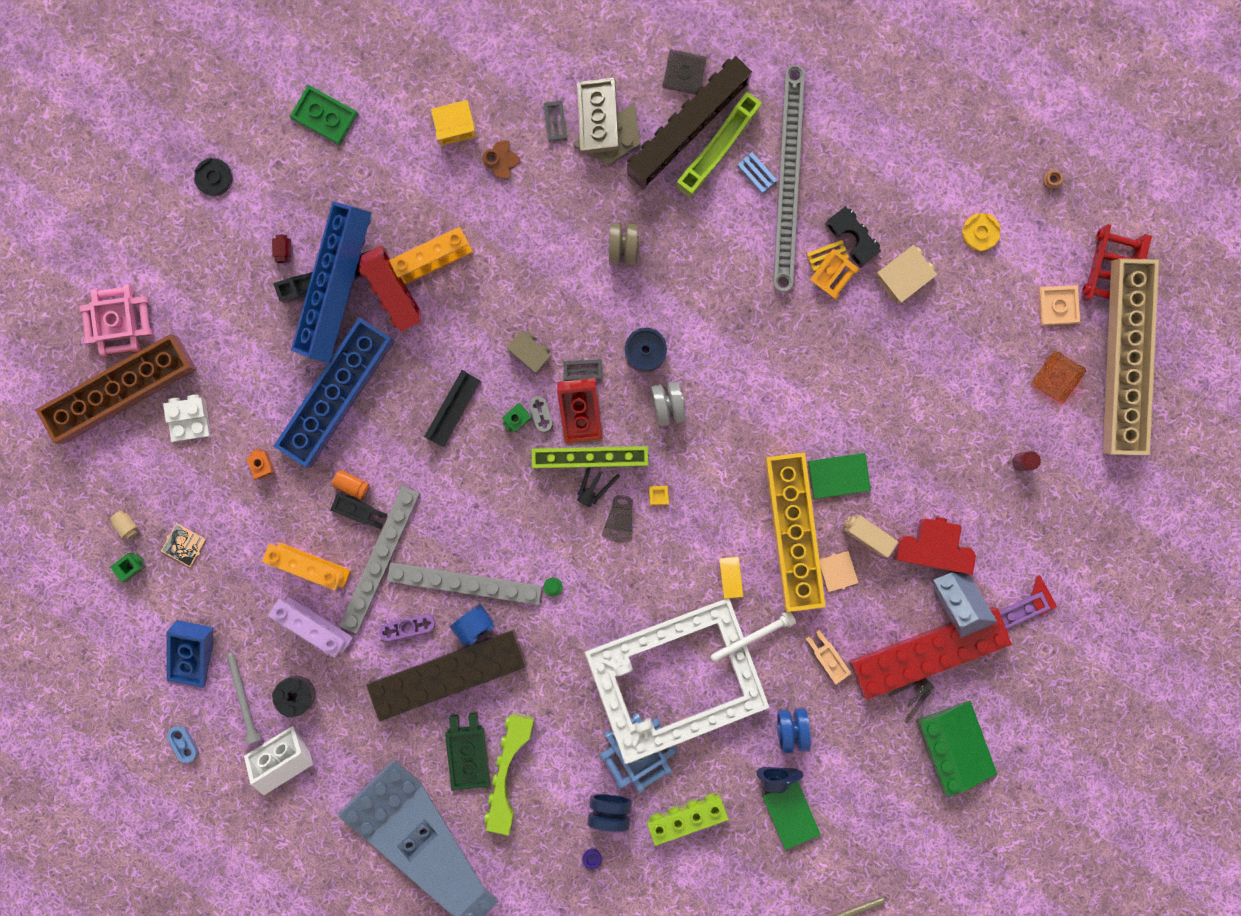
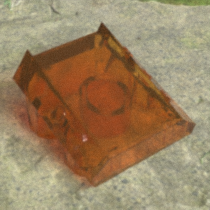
[1031,351,1087,404]

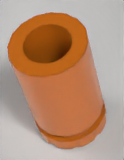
[332,469,370,500]

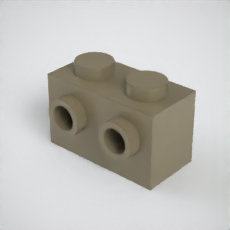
[506,330,552,375]

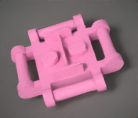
[79,284,153,357]

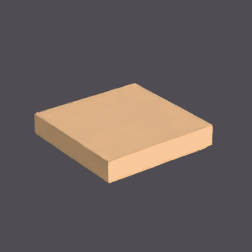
[1038,285,1080,326]

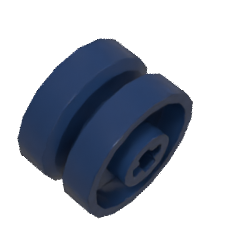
[625,327,667,372]
[587,794,632,832]

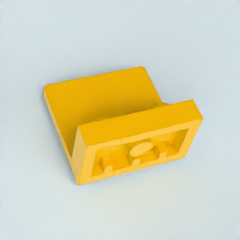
[431,100,477,146]

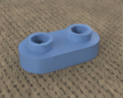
[167,725,198,763]

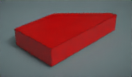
[1031,575,1057,616]

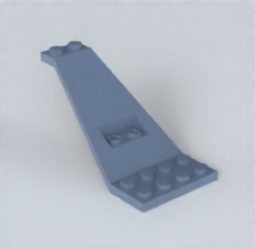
[338,759,498,916]

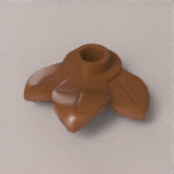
[482,141,521,179]

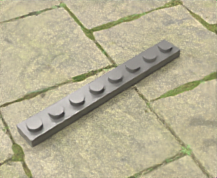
[339,485,420,634]
[387,562,542,605]

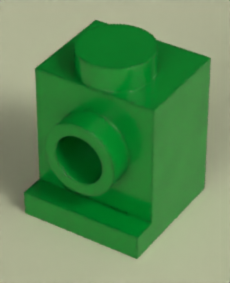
[110,552,145,582]

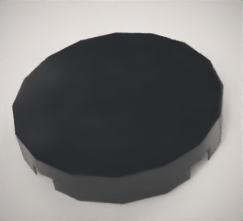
[194,158,233,196]

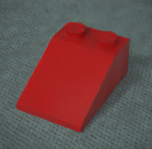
[557,378,603,443]

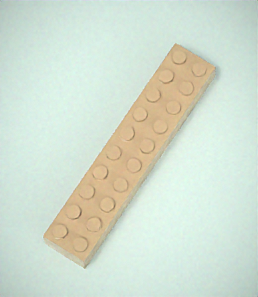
[1103,259,1159,455]

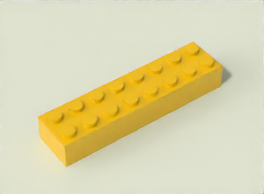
[764,453,826,612]

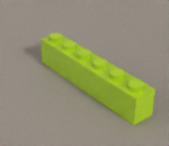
[532,446,648,469]

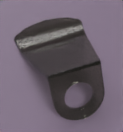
[602,495,633,543]

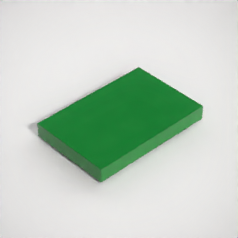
[290,85,358,146]
[808,453,871,499]
[762,781,821,850]

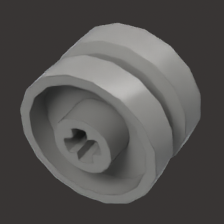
[651,381,686,428]

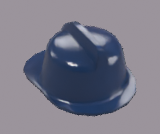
[756,767,803,793]

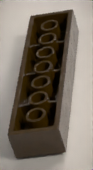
[627,56,752,189]
[366,629,527,722]

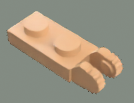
[806,630,851,685]

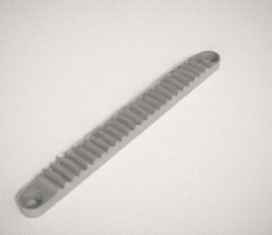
[773,65,805,293]

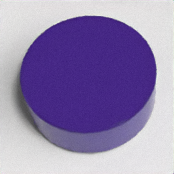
[582,848,602,869]

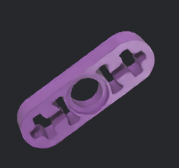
[379,614,435,641]

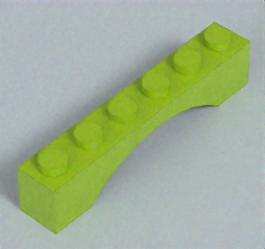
[676,92,762,199]
[484,713,535,836]

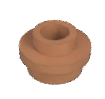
[1043,170,1063,189]

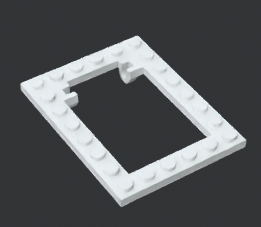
[584,598,769,764]

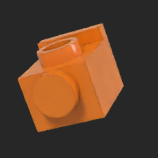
[246,449,276,480]

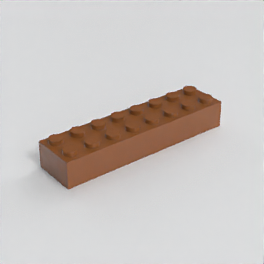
[35,334,197,444]

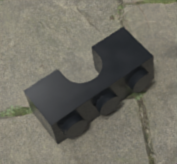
[825,206,881,268]

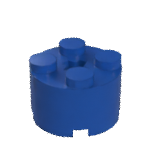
[449,603,495,647]

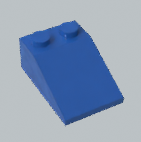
[166,620,214,688]

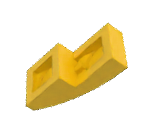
[719,556,743,599]

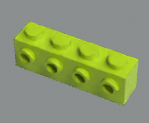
[647,793,728,846]

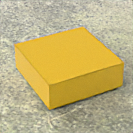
[649,486,669,506]

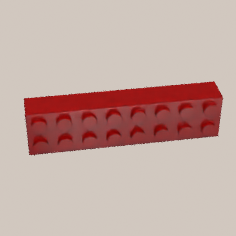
[849,607,1012,700]

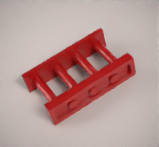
[1082,224,1152,301]

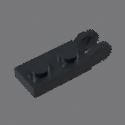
[330,493,387,529]

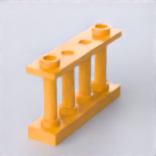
[389,227,473,285]
[262,542,351,590]

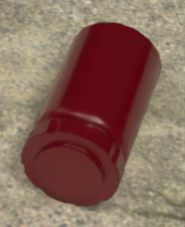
[1012,451,1041,471]

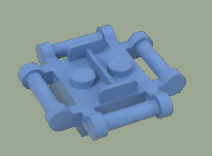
[599,713,677,794]

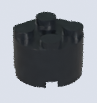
[272,675,315,717]

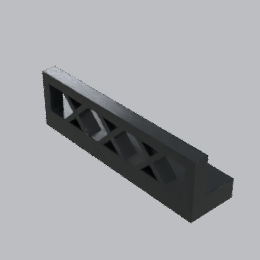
[424,370,481,447]

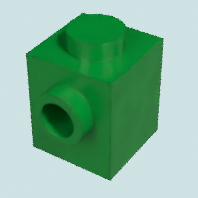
[502,403,533,433]

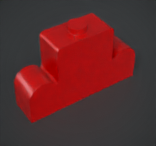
[893,517,976,575]

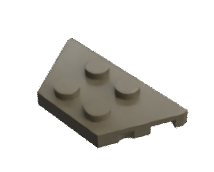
[573,103,640,166]

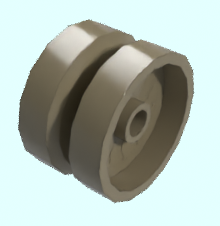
[609,222,639,266]

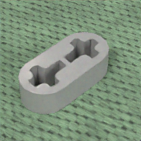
[530,396,553,432]

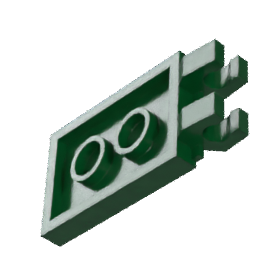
[445,712,490,791]

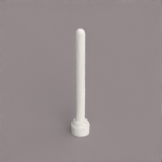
[711,612,796,661]

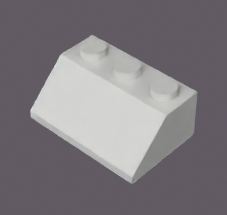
[244,725,313,795]

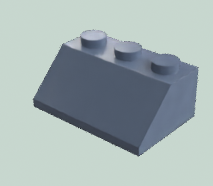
[933,573,997,638]

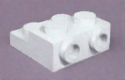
[163,395,211,442]

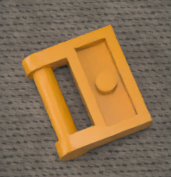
[809,249,860,300]

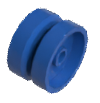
[777,708,811,754]

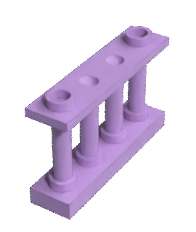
[268,596,354,658]

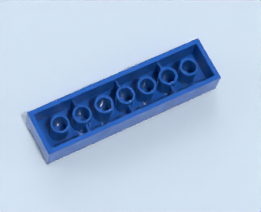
[291,201,372,363]
[273,317,395,468]

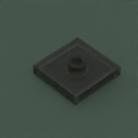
[662,49,707,94]

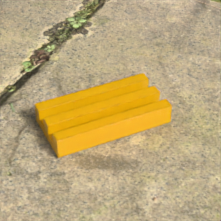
[806,240,849,272]

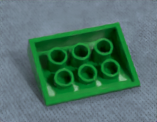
[916,700,997,797]

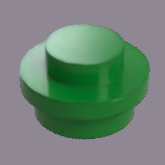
[543,577,563,597]

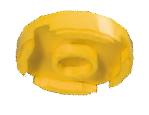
[962,213,1001,251]

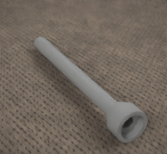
[227,652,262,744]

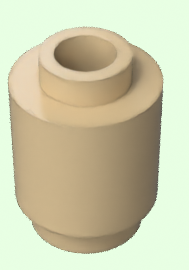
[109,510,138,540]

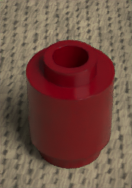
[272,234,292,263]

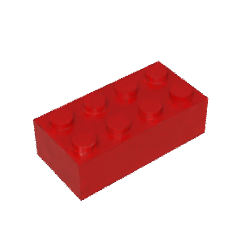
[359,245,421,332]

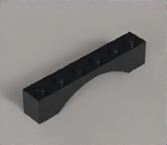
[273,246,390,303]

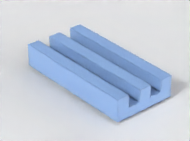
[737,152,777,194]

